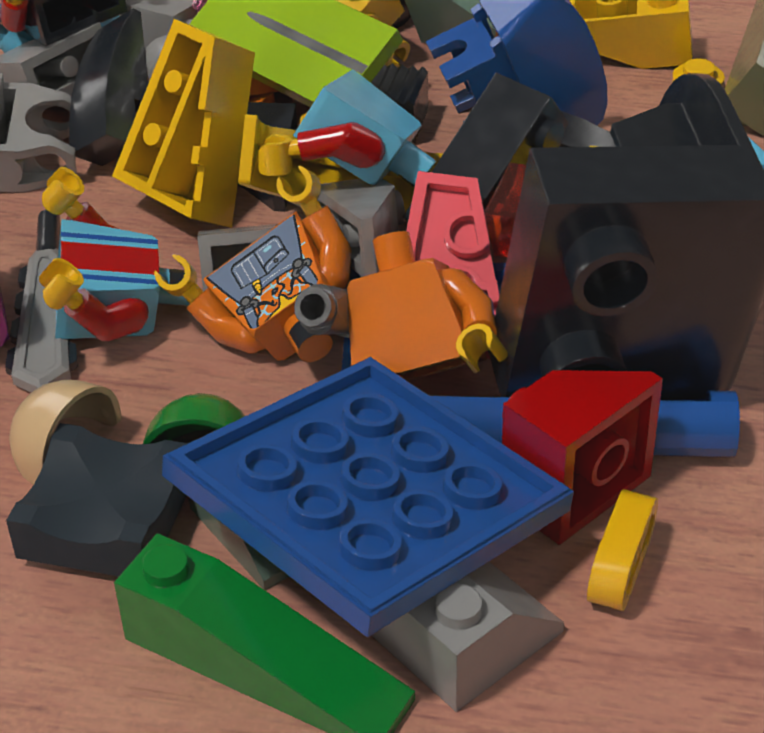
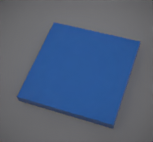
[162,357,574,638]

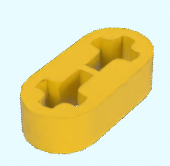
[587,489,658,611]

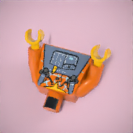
[154,166,352,362]

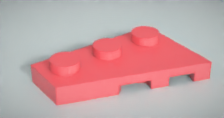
[406,171,499,359]

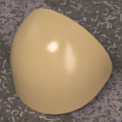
[9,379,122,485]

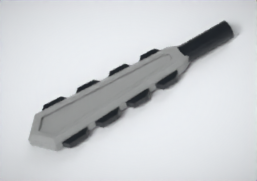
[5,210,78,392]

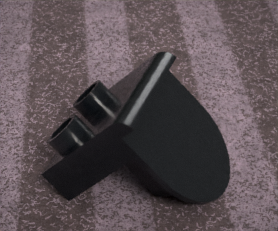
[488,73,764,400]

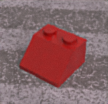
[502,370,663,545]

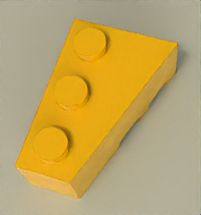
[112,19,255,228]

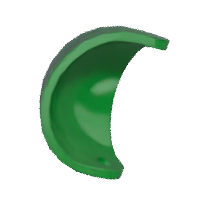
[143,393,245,444]

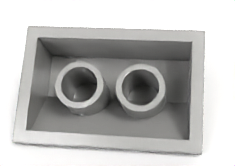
[371,562,564,712]

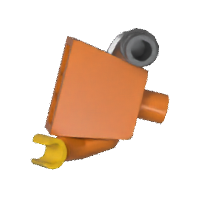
[294,231,508,381]

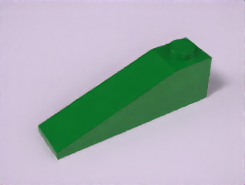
[114,533,415,733]

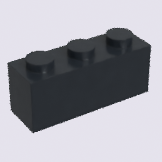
[402,72,569,251]

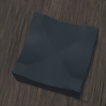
[6,423,188,576]

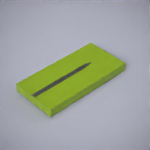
[189,0,403,107]

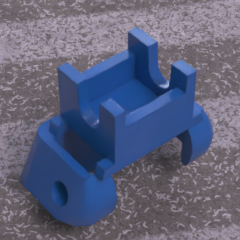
[426,0,608,126]

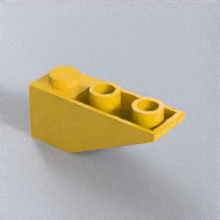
[569,0,693,69]

